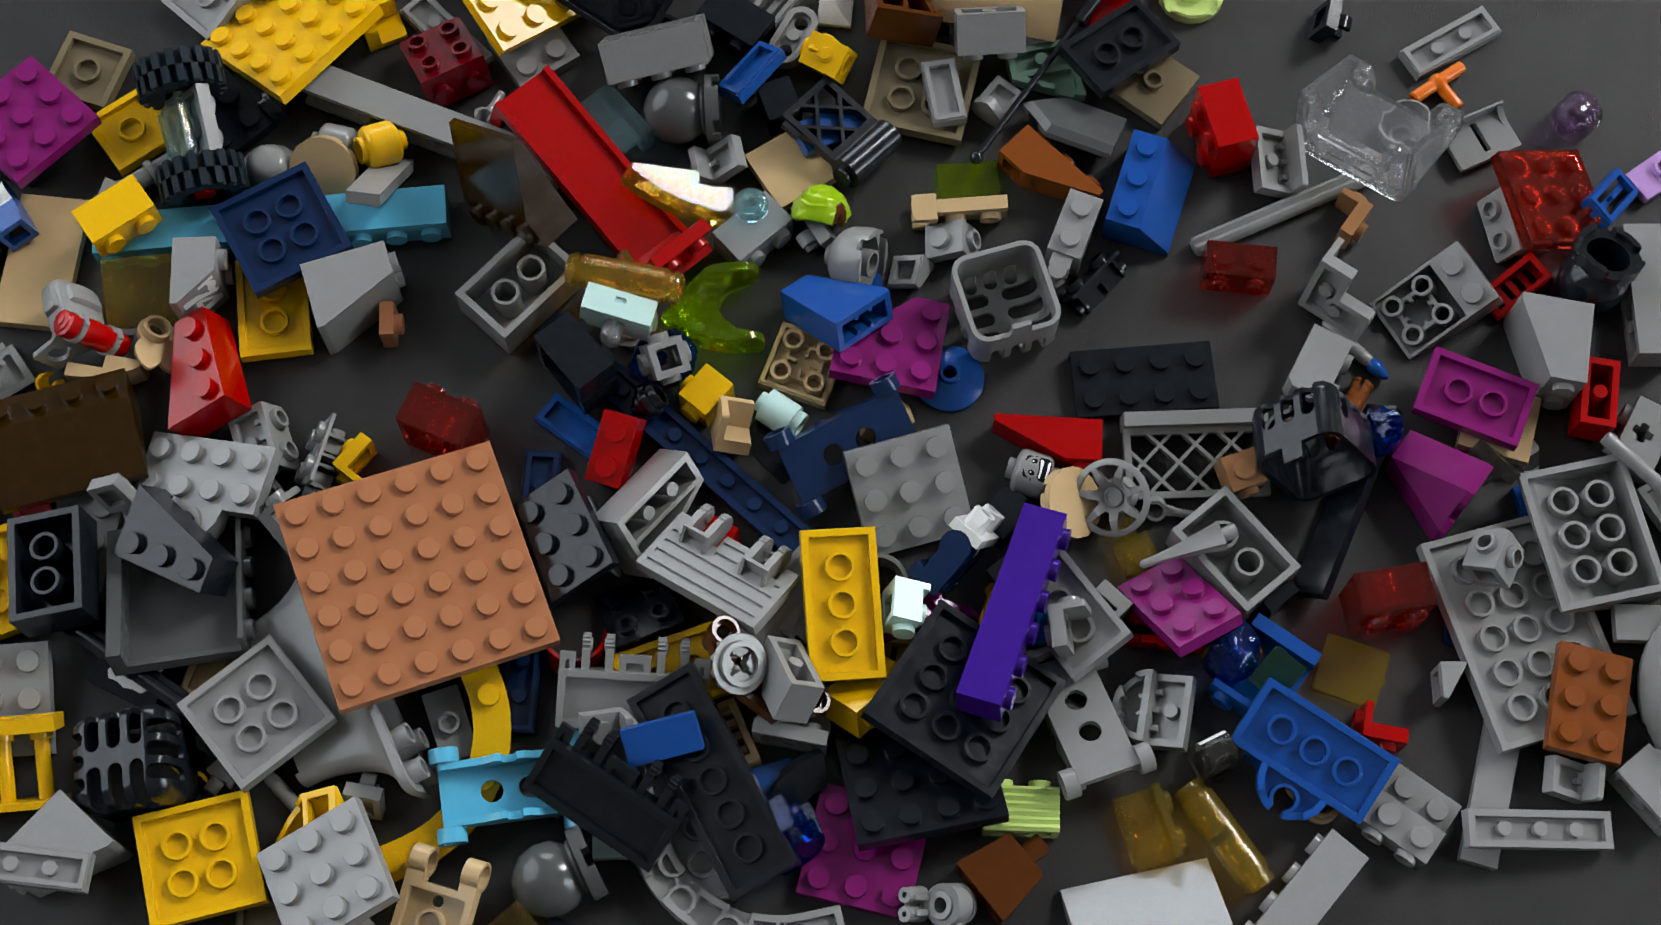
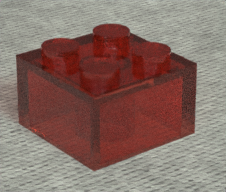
[395,381,490,456]
[1339,561,1438,639]

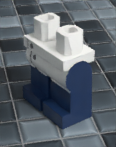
[907,504,1005,596]

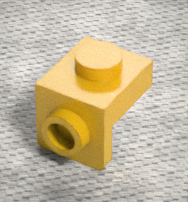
[332,432,378,485]

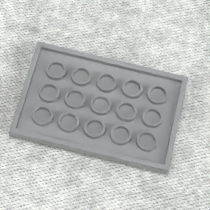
[1416,515,1637,755]

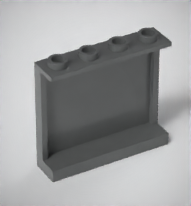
[105,517,257,676]

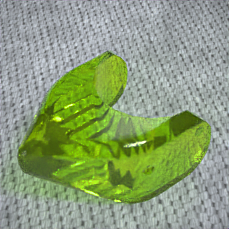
[661,261,765,354]

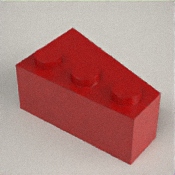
[168,306,252,438]

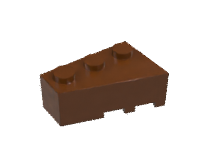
[864,0,944,47]

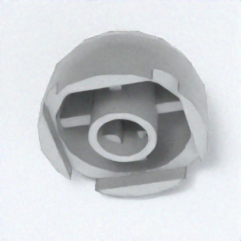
[824,226,888,285]

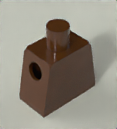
[954,833,1050,925]

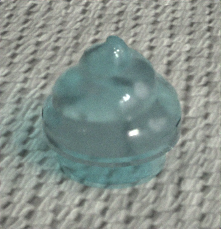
[733,188,769,223]

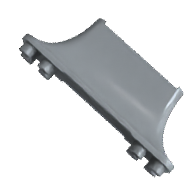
[251,579,439,799]

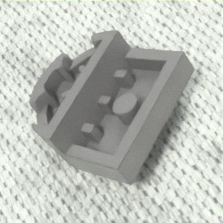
[1112,669,1197,752]

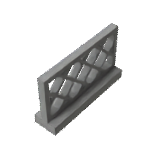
[1119,408,1271,501]

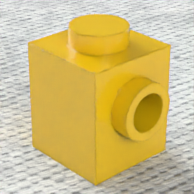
[678,363,735,427]

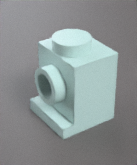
[881,576,931,640]

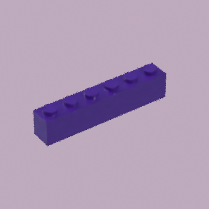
[956,503,1072,722]

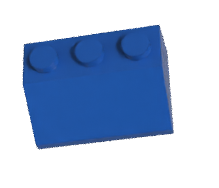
[1101,129,1196,256]

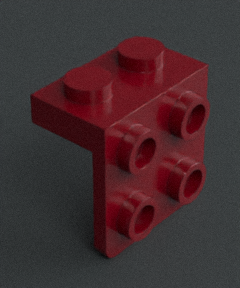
[399,18,494,107]

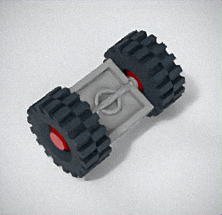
[132,45,250,209]

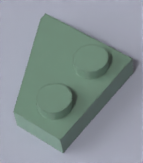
[1004,39,1086,102]

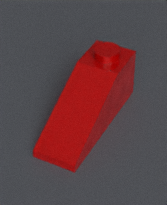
[992,413,1103,475]

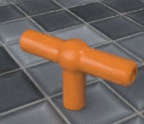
[1409,61,1466,112]

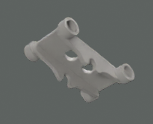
[1041,659,1157,801]

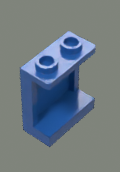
[1206,613,1322,717]

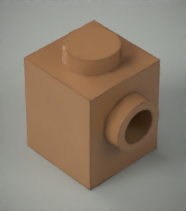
[1213,447,1267,500]

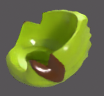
[790,184,851,227]

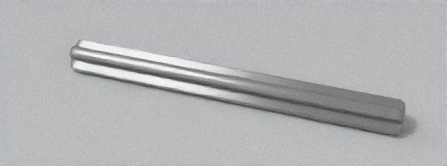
[1190,163,1379,256]

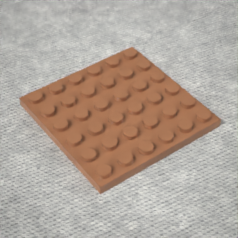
[273,441,560,715]

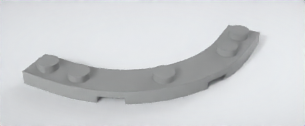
[636,842,845,925]

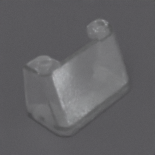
[1295,54,1465,201]

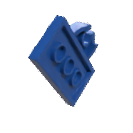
[1228,677,1401,825]

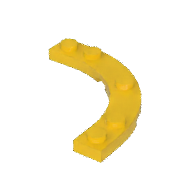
[380,665,512,883]

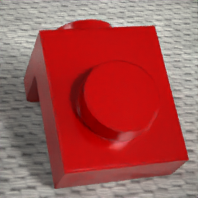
[1351,700,1410,755]

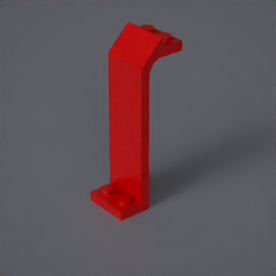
[489,65,714,291]

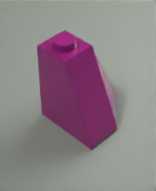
[1383,430,1494,541]

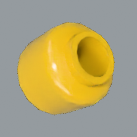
[353,120,408,168]

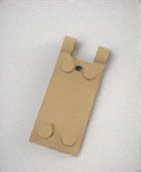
[390,842,492,925]

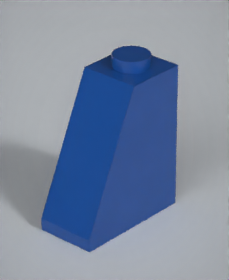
[780,275,893,352]

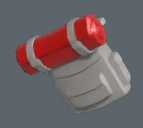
[33,279,131,369]

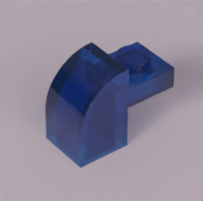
[768,794,825,876]

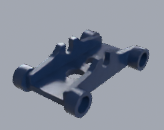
[763,372,916,520]

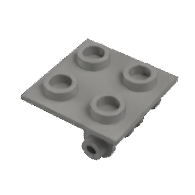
[293,413,347,491]

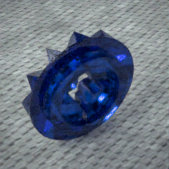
[1366,405,1404,458]

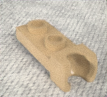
[910,193,1008,230]

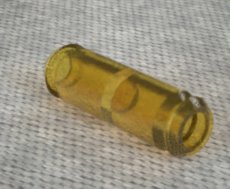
[564,251,685,306]
[1175,777,1275,896]

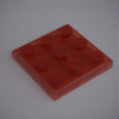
[1490,149,1609,251]

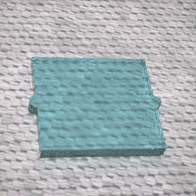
[157,91,197,160]

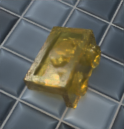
[1111,782,1187,873]

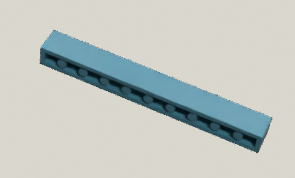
[92,185,451,270]

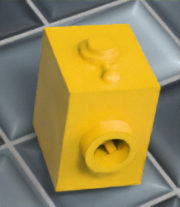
[798,30,858,85]

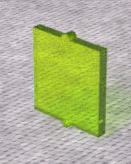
[936,160,1003,199]

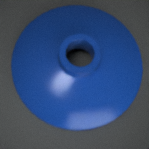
[919,345,984,413]

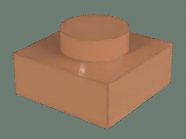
[379,301,405,348]

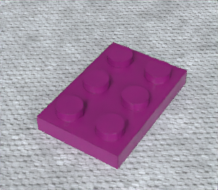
[1411,346,1539,452]
[1117,558,1243,658]

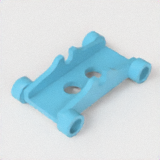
[427,731,583,847]

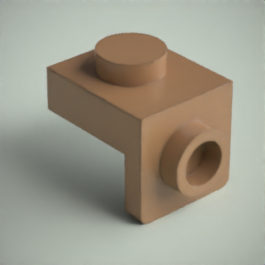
[1333,187,1374,251]

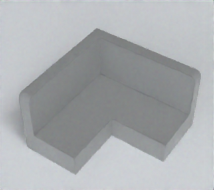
[1297,237,1376,341]

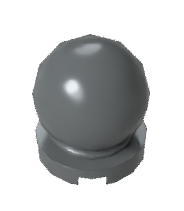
[643,74,723,144]
[511,825,609,918]

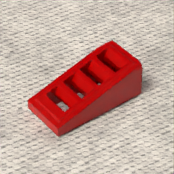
[1490,251,1554,322]

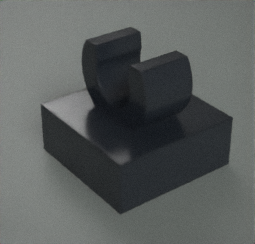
[1308,0,1353,44]

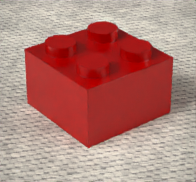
[1185,77,1259,179]

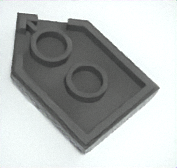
[1021,97,1127,159]

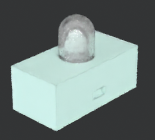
[579,281,658,348]

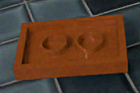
[1542,640,1633,768]

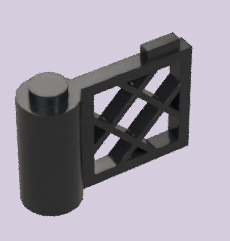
[780,75,902,188]

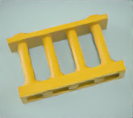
[0,711,72,813]

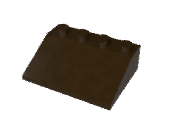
[449,118,577,248]
[0,368,149,515]

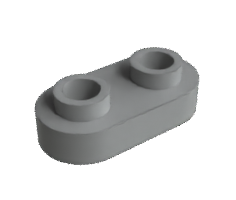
[769,6,818,69]

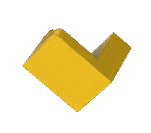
[363,0,408,52]

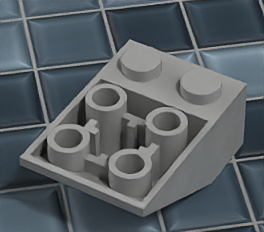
[1369,241,1504,360]

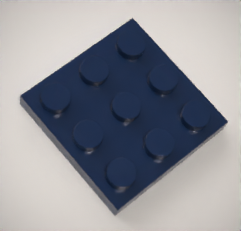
[209,161,354,299]

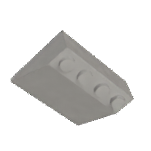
[1516,454,1661,614]
[1059,858,1233,925]

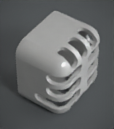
[949,240,1061,362]

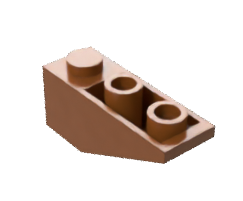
[997,124,1104,201]

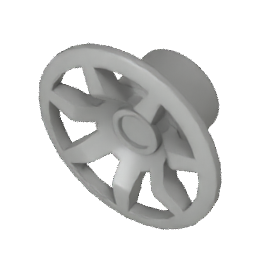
[1077,458,1151,538]

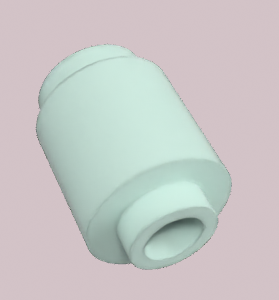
[754,389,809,436]

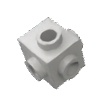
[637,331,692,385]
[1462,527,1525,589]

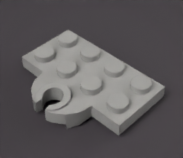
[134,431,283,540]
[987,550,1134,683]

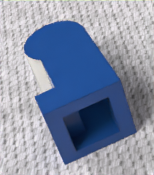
[0,181,39,252]

